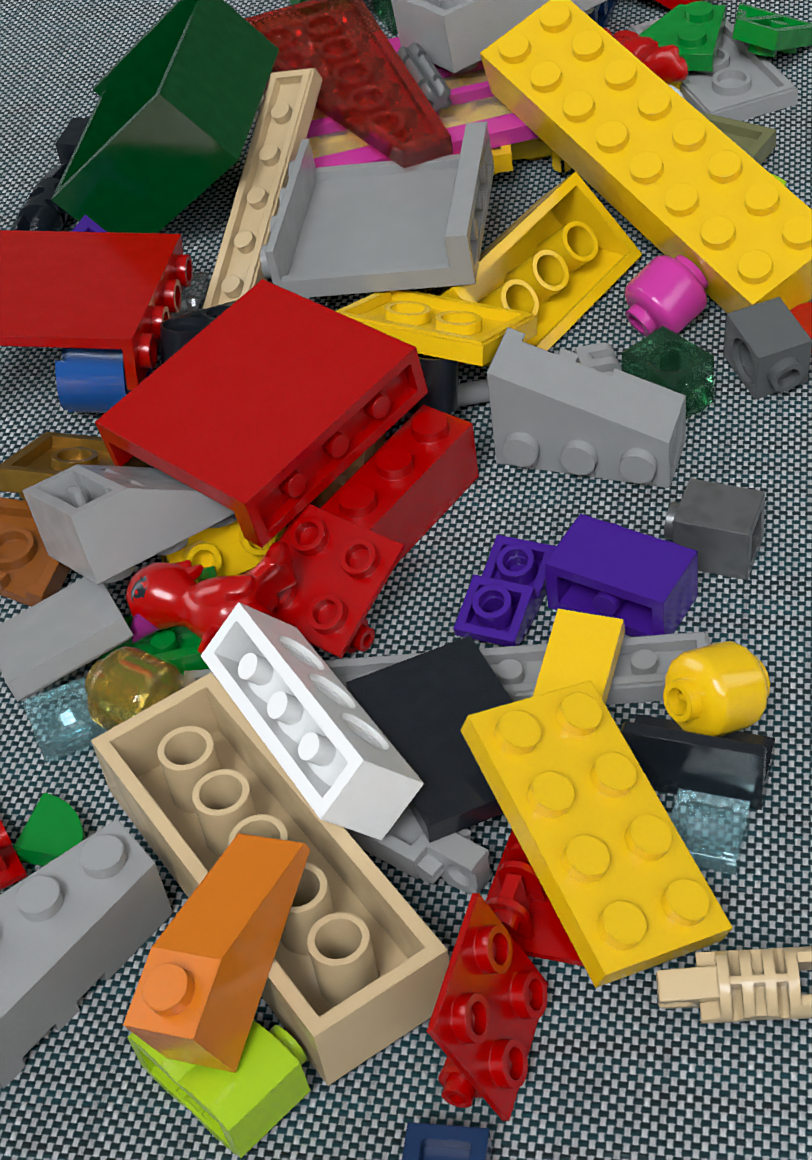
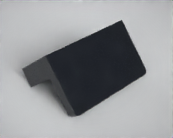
[620,714,775,810]

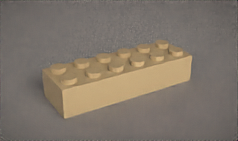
[91,672,450,1086]

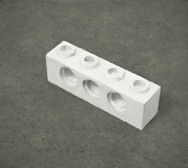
[201,602,424,840]

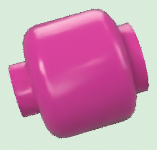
[624,255,708,338]

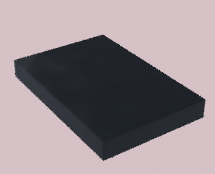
[346,636,513,843]

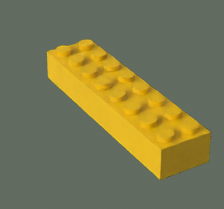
[480,0,812,313]

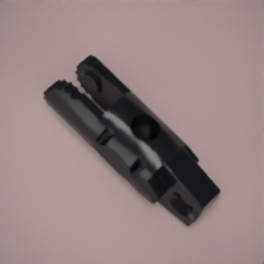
[12,163,70,231]

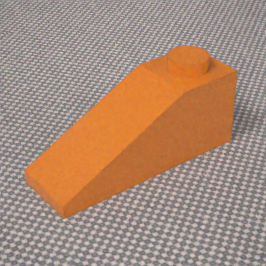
[123,833,311,1073]

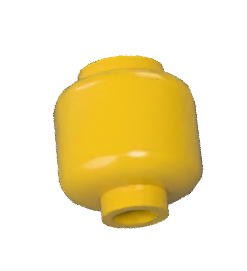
[663,641,770,737]

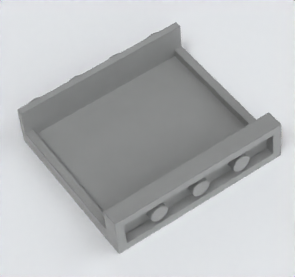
[260,121,495,298]

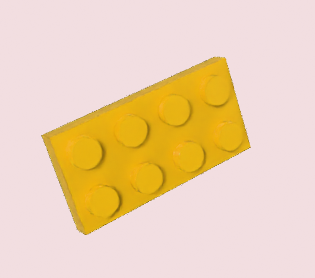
[460,680,733,988]

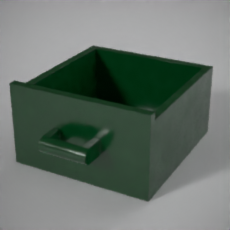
[51,0,280,233]

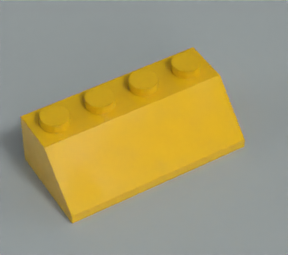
[437,171,642,367]

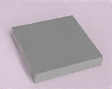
[0,577,134,702]

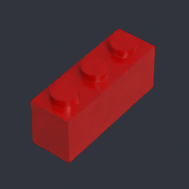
[320,404,479,565]

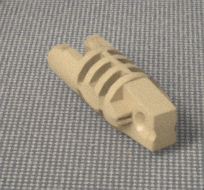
[656,946,812,1023]

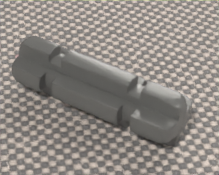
[397,42,452,113]

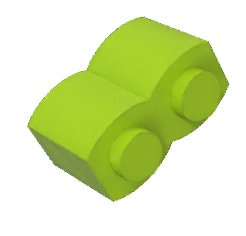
[127,1016,311,1158]

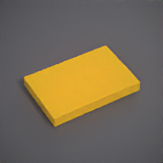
[336,290,537,366]

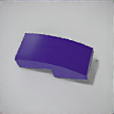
[453,535,556,646]

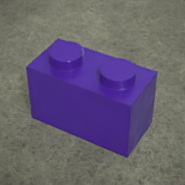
[544,513,698,637]

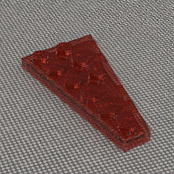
[244,0,453,168]

